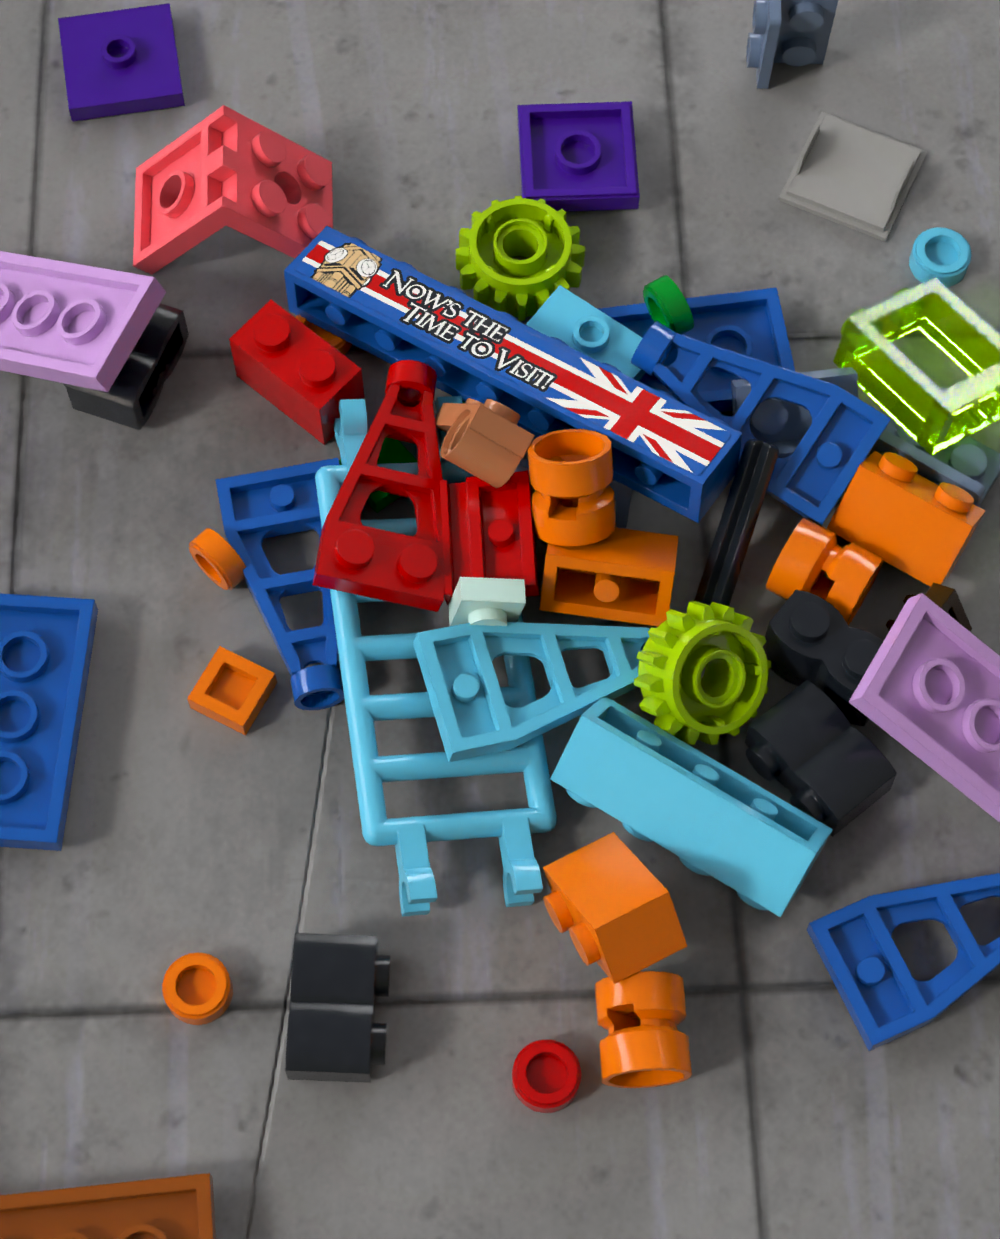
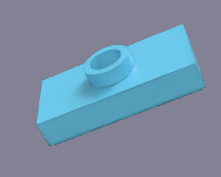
[526,285,646,381]

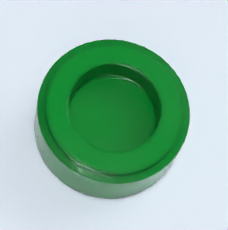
[643,275,694,335]

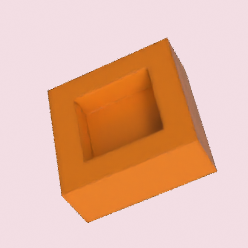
[187,646,277,736]

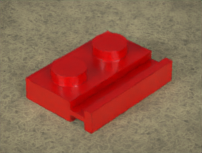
[439,470,539,605]

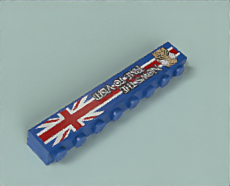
[284,226,742,523]

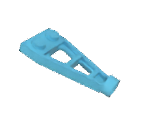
[413,622,649,762]

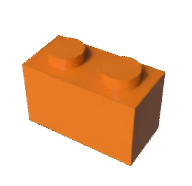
[827,451,985,587]
[539,527,679,627]
[543,832,688,984]

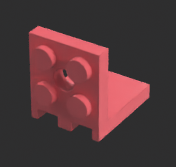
[133,105,333,275]

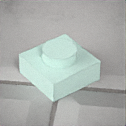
[448,577,526,626]

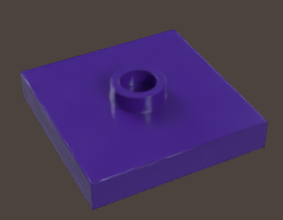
[58,3,185,121]
[517,101,640,211]

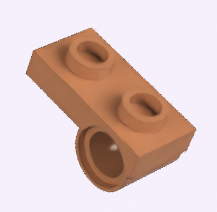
[435,398,535,488]

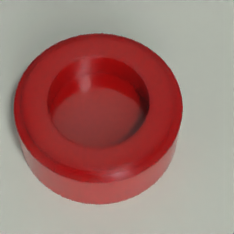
[512,1039,581,1113]

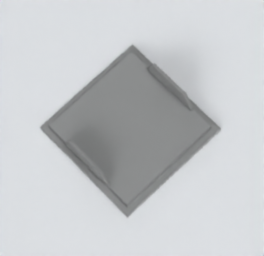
[778,112,928,242]

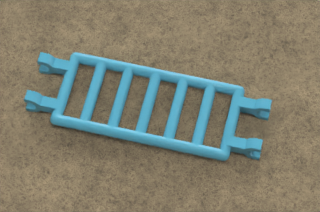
[315,396,557,917]

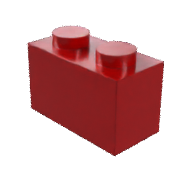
[229,299,365,445]

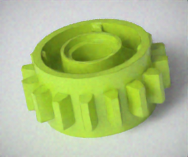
[455,196,585,321]
[634,601,771,745]

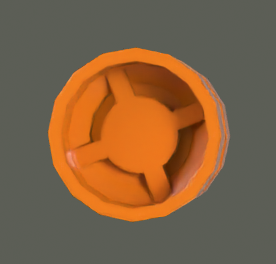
[528,429,616,546]
[766,517,884,626]
[595,971,692,1088]

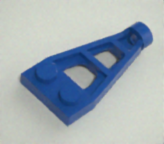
[631,321,891,526]
[215,458,344,710]
[807,873,1000,1051]

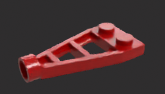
[312,360,451,612]

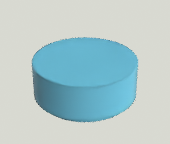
[909,227,971,288]

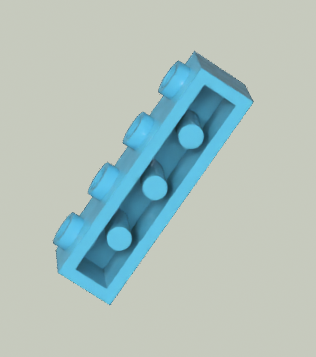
[550,697,833,917]

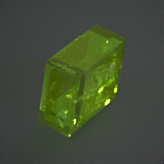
[833,277,1000,455]

